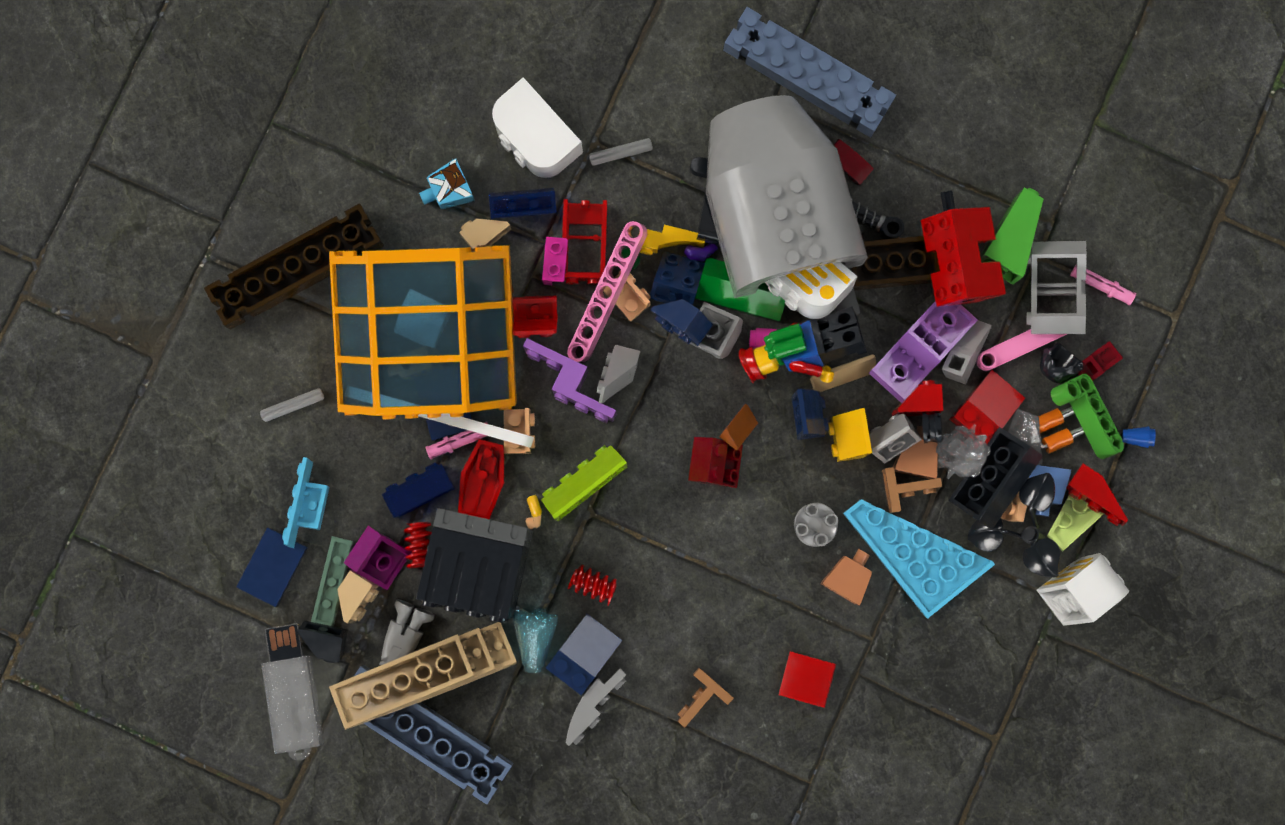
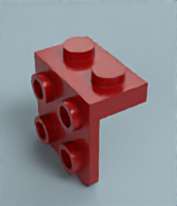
[512,295,558,338]

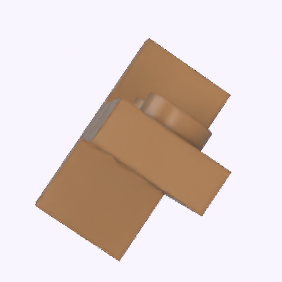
[882,467,942,513]
[677,668,733,727]

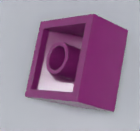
[344,525,411,590]

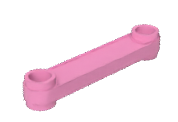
[976,329,1067,371]

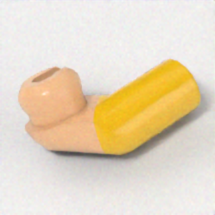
[525,495,542,529]

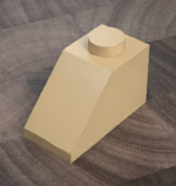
[459,219,511,249]

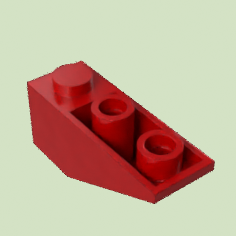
[1066,463,1128,526]

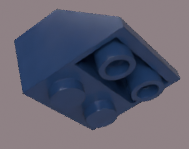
[651,299,713,346]

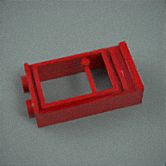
[562,199,608,285]

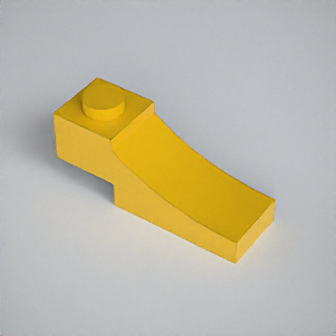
[639,225,705,255]

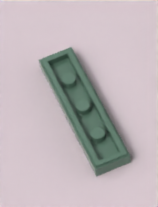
[311,536,355,627]

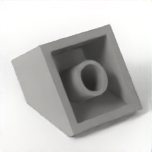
[869,413,922,464]

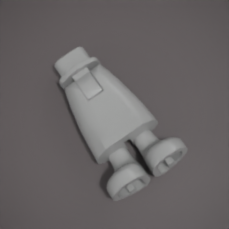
[379,599,435,665]

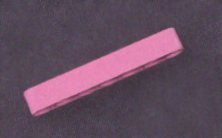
[567,221,647,362]

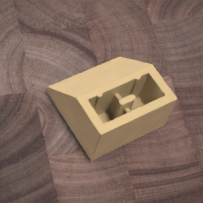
[337,570,379,623]

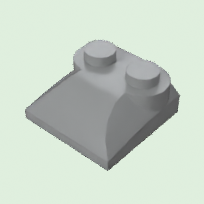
[690,302,743,359]

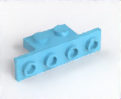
[282,457,330,548]

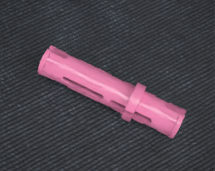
[1070,264,1136,306]
[425,421,488,460]

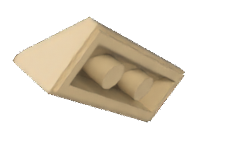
[810,354,876,392]

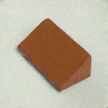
[720,403,758,450]

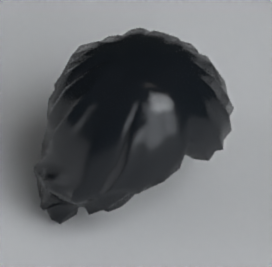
[1039,342,1084,383]

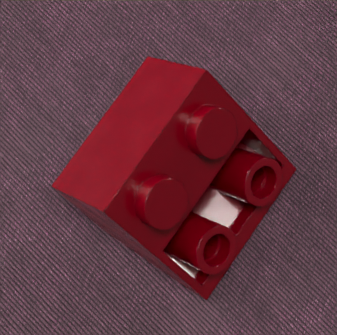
[688,437,743,488]

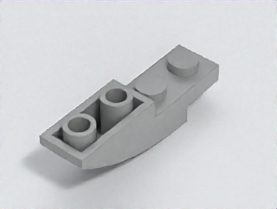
[566,668,626,746]

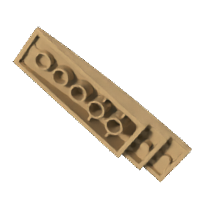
[329,622,517,730]

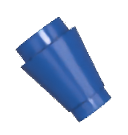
[1122,426,1156,448]

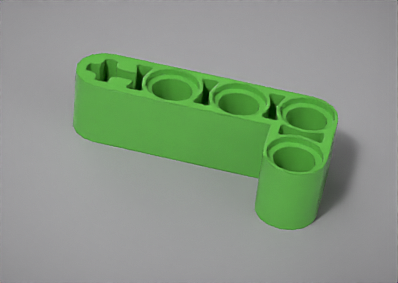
[1051,374,1124,459]

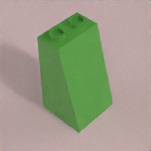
[980,187,1043,285]

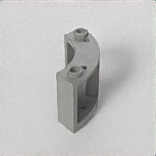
[1027,241,1087,334]

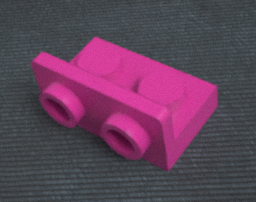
[542,237,568,285]

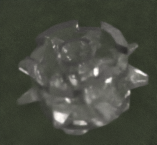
[936,424,991,479]

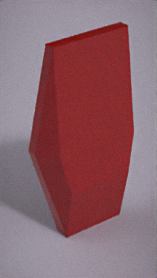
[458,439,504,520]

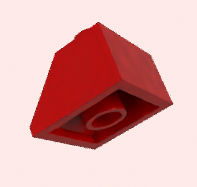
[892,380,943,416]

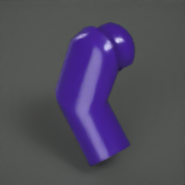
[684,243,718,262]

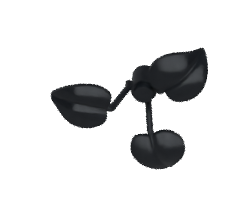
[968,473,1061,578]

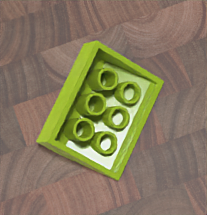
[541,445,627,521]

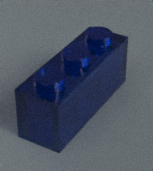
[489,188,557,219]
[382,462,455,519]

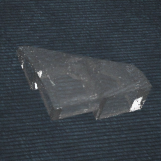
[1008,409,1043,466]

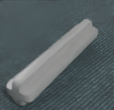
[589,138,653,166]
[260,388,324,422]

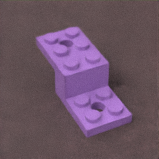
[869,301,978,403]
[523,338,617,424]

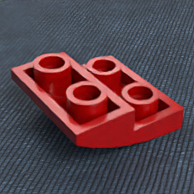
[779,651,836,708]

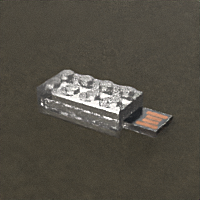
[261,623,324,760]

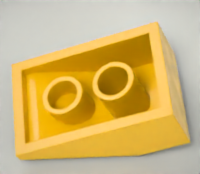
[828,408,872,462]

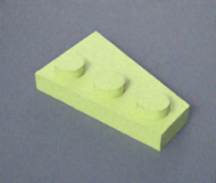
[1047,495,1104,552]

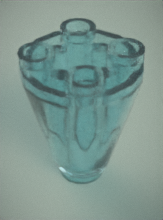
[513,608,558,673]

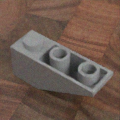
[942,320,992,385]
[596,345,640,404]

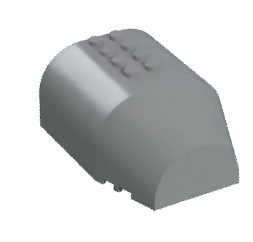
[706,95,868,298]

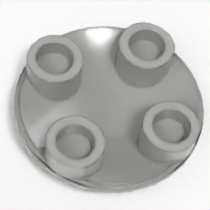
[794,503,838,547]

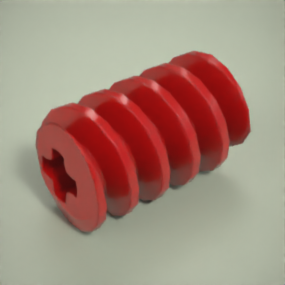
[404,522,432,569]
[567,565,617,606]

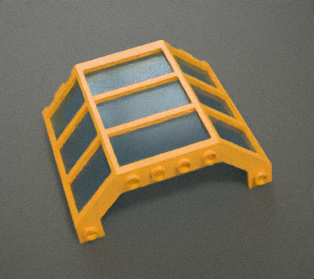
[329,245,517,419]

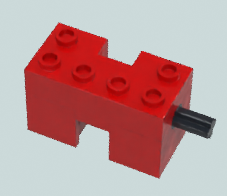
[921,190,1006,307]

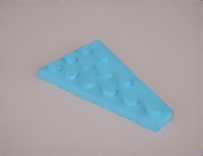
[843,499,995,618]

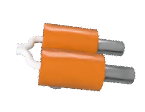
[1030,407,1085,454]

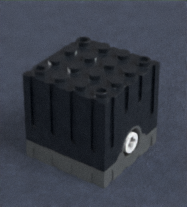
[416,508,533,623]

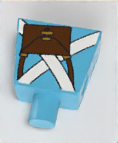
[419,159,475,209]

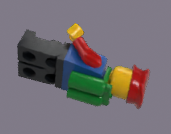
[739,306,867,383]

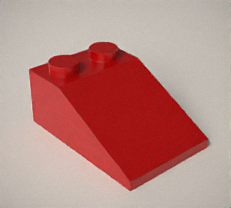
[949,370,1025,448]

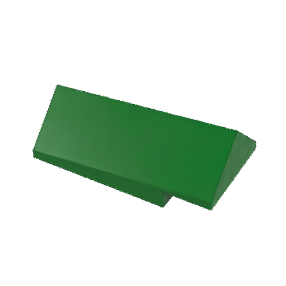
[695,258,785,322]

